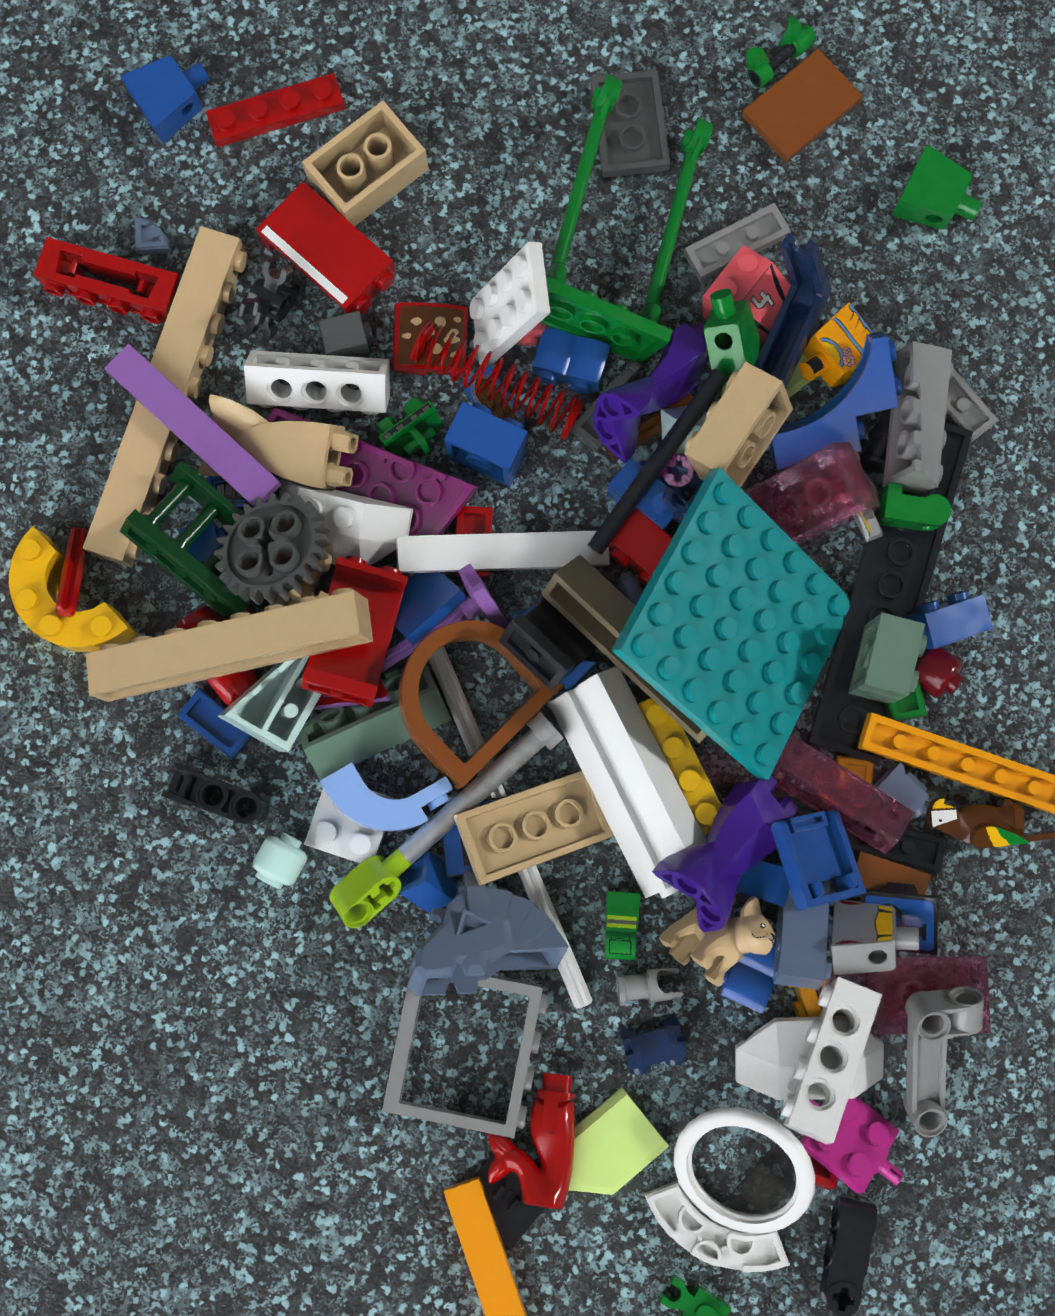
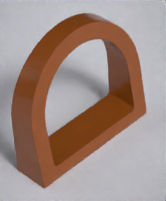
[399,620,563,790]

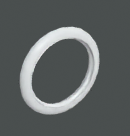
[674,1107,815,1233]

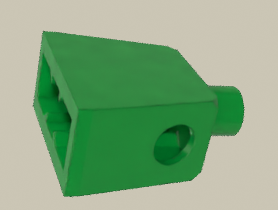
[892,145,983,229]
[704,289,762,382]

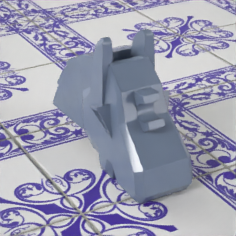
[408,869,569,996]

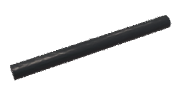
[587,369,728,555]

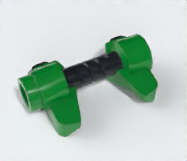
[746,15,816,89]

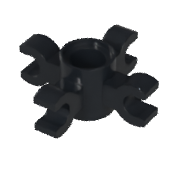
[238,257,300,343]

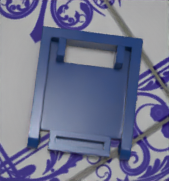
[771,809,867,912]

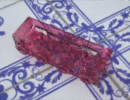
[771,734,915,855]

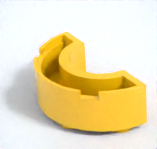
[9,526,139,653]

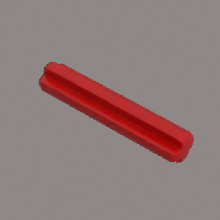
[55,527,88,618]

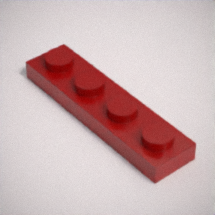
[206,73,345,148]

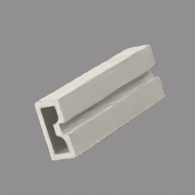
[549,667,707,899]

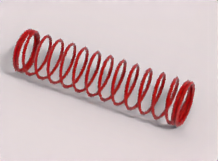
[410,320,585,440]

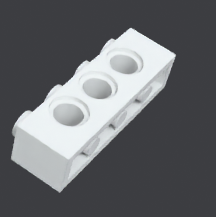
[244,350,390,415]
[780,977,882,1144]

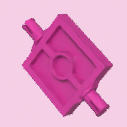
[800,1096,904,1194]

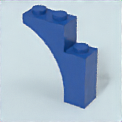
[769,332,902,470]

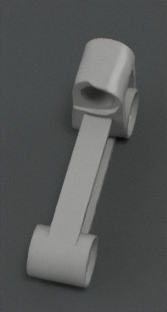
[903,986,984,1137]

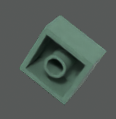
[848,612,927,703]

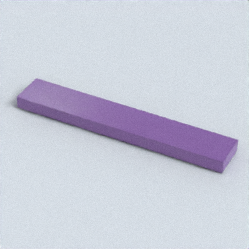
[104,343,282,507]

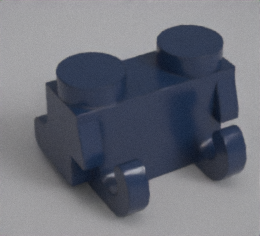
[618,1013,687,1075]

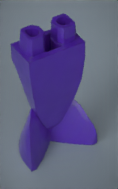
[593,323,708,464]
[652,775,799,932]

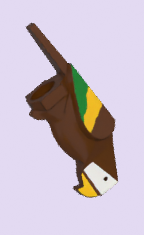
[927,797,1055,849]

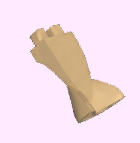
[199,394,359,489]

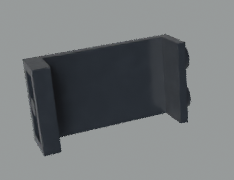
[498,580,636,691]

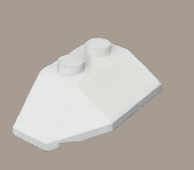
[278,478,413,566]
[735,1016,884,1101]

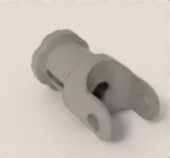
[615,967,683,1006]

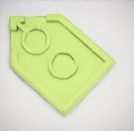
[569,1087,669,1195]

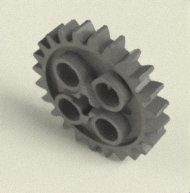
[214,492,331,605]

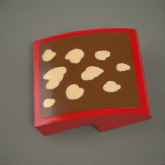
[391,302,468,377]

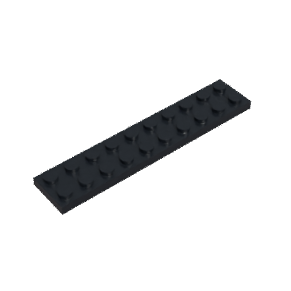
[806,423,973,765]

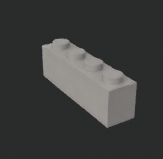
[883,341,954,494]

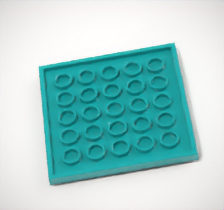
[611,467,850,780]

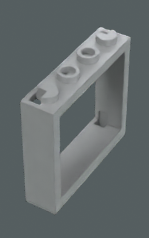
[382,975,549,1138]

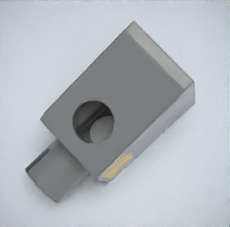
[832,900,919,975]

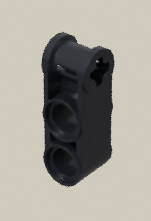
[161,762,269,825]
[819,1196,877,1316]

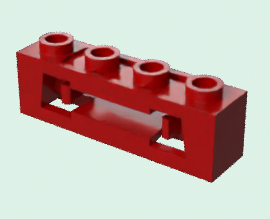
[33,237,181,324]

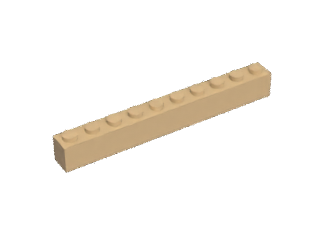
[83,226,248,568]

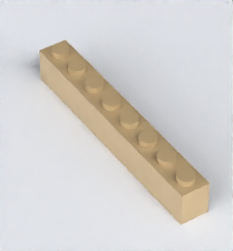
[86,588,373,702]

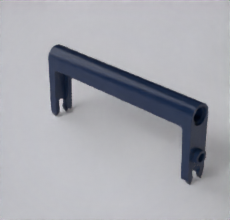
[662,233,832,523]

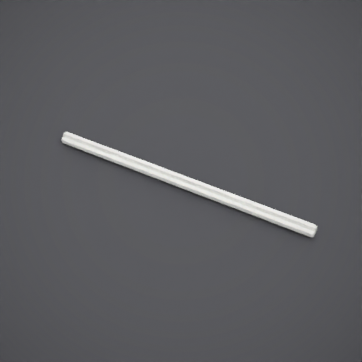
[429,646,592,1009]

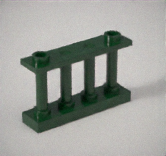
[120,461,250,620]

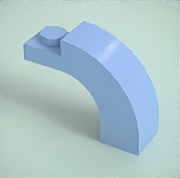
[320,763,453,832]

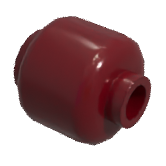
[915,647,965,698]

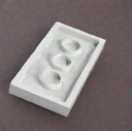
[470,242,550,365]

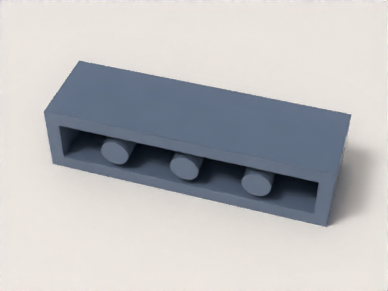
[773,861,836,990]

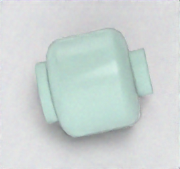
[253,832,307,889]

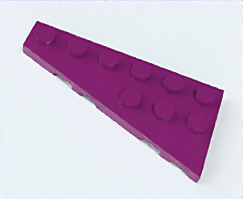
[266,408,479,556]

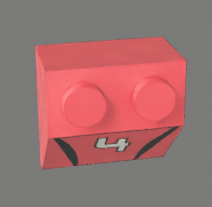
[702,245,791,350]

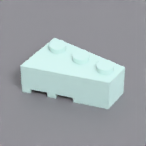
[218,656,321,752]

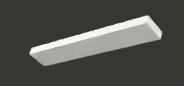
[396,531,610,574]

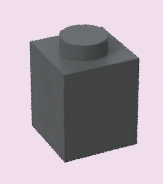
[318,311,374,357]

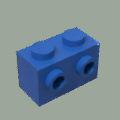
[607,458,686,532]

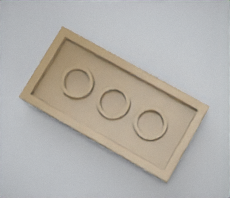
[454,771,614,886]

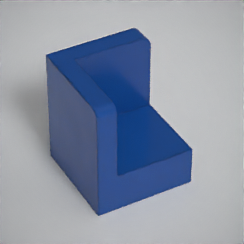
[399,851,458,912]

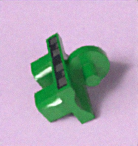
[376,397,444,456]

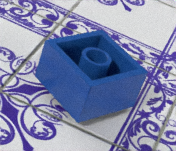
[444,402,528,487]

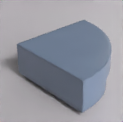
[134,218,172,255]

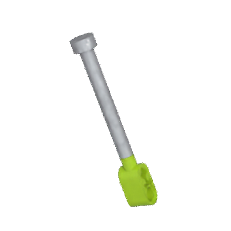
[329,711,564,928]

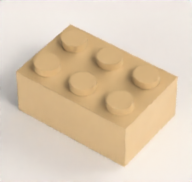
[302,100,429,226]
[684,362,793,488]

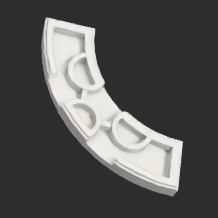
[644,1180,790,1272]

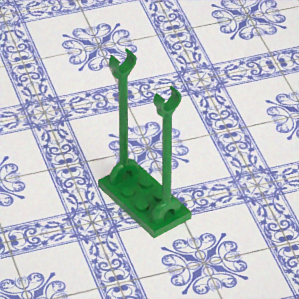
[540,73,713,364]

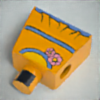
[799,302,873,388]

